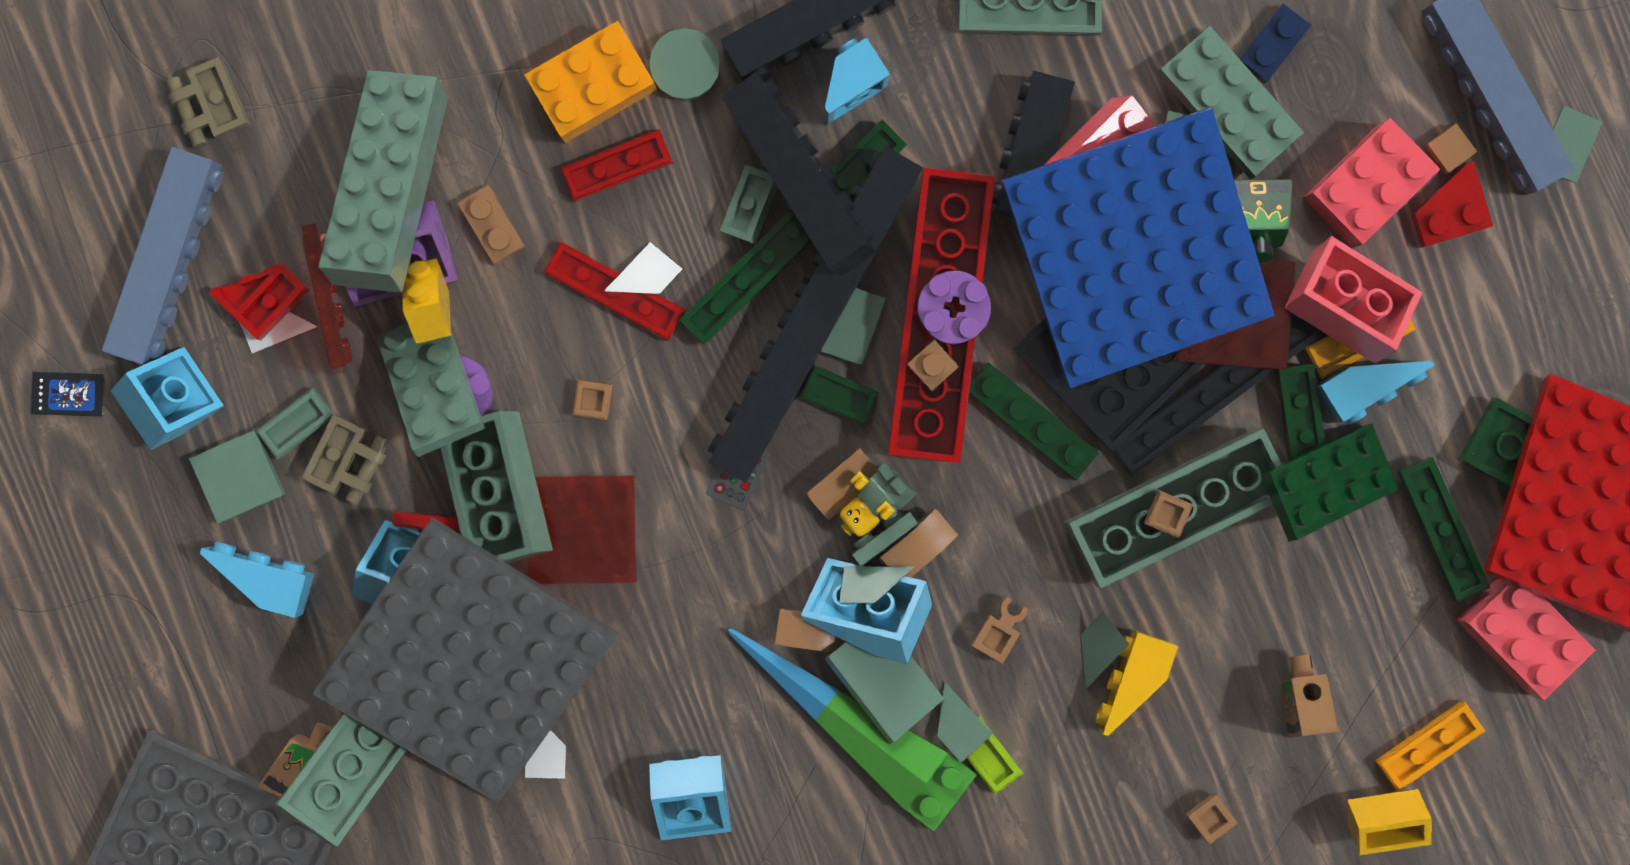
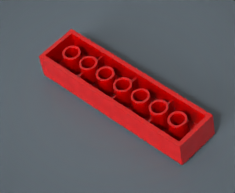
[887,167,995,463]

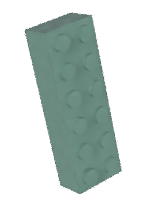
[319,70,448,293]
[1064,428,1282,588]

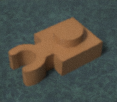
[971,596,1028,664]

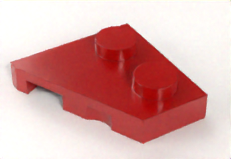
[1411,161,1493,248]
[209,263,310,341]

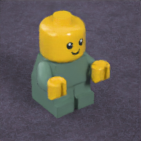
[840,463,917,537]

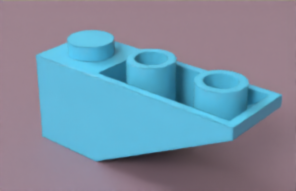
[1317,361,1435,425]
[200,542,314,618]

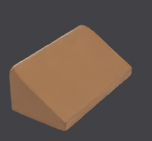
[806,448,878,521]

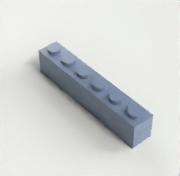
[1422,0,1575,195]
[102,147,223,365]

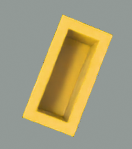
[402,258,451,344]
[1347,789,1432,856]

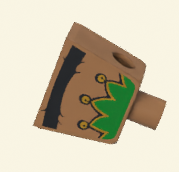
[1281,655,1339,738]
[258,722,332,798]

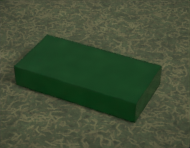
[800,365,879,425]

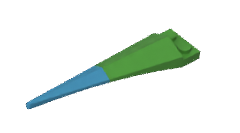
[728,629,977,832]

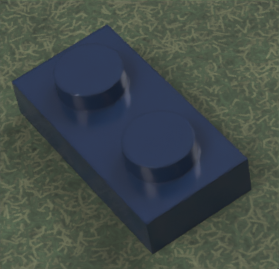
[1240,3,1311,83]

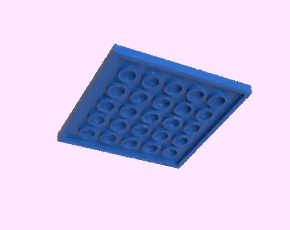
[1001,107,1275,388]

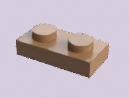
[458,185,526,265]

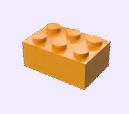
[524,21,657,143]

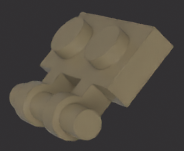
[166,57,250,148]
[302,414,390,505]

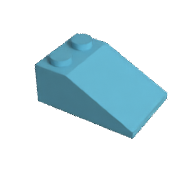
[801,558,932,664]

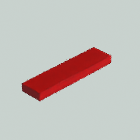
[544,241,686,341]

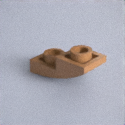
[878,509,958,578]
[774,608,845,652]

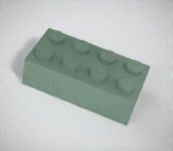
[441,411,553,563]

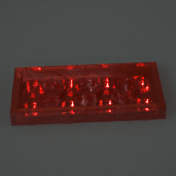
[301,223,352,375]

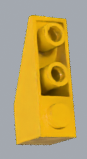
[1096,629,1179,736]

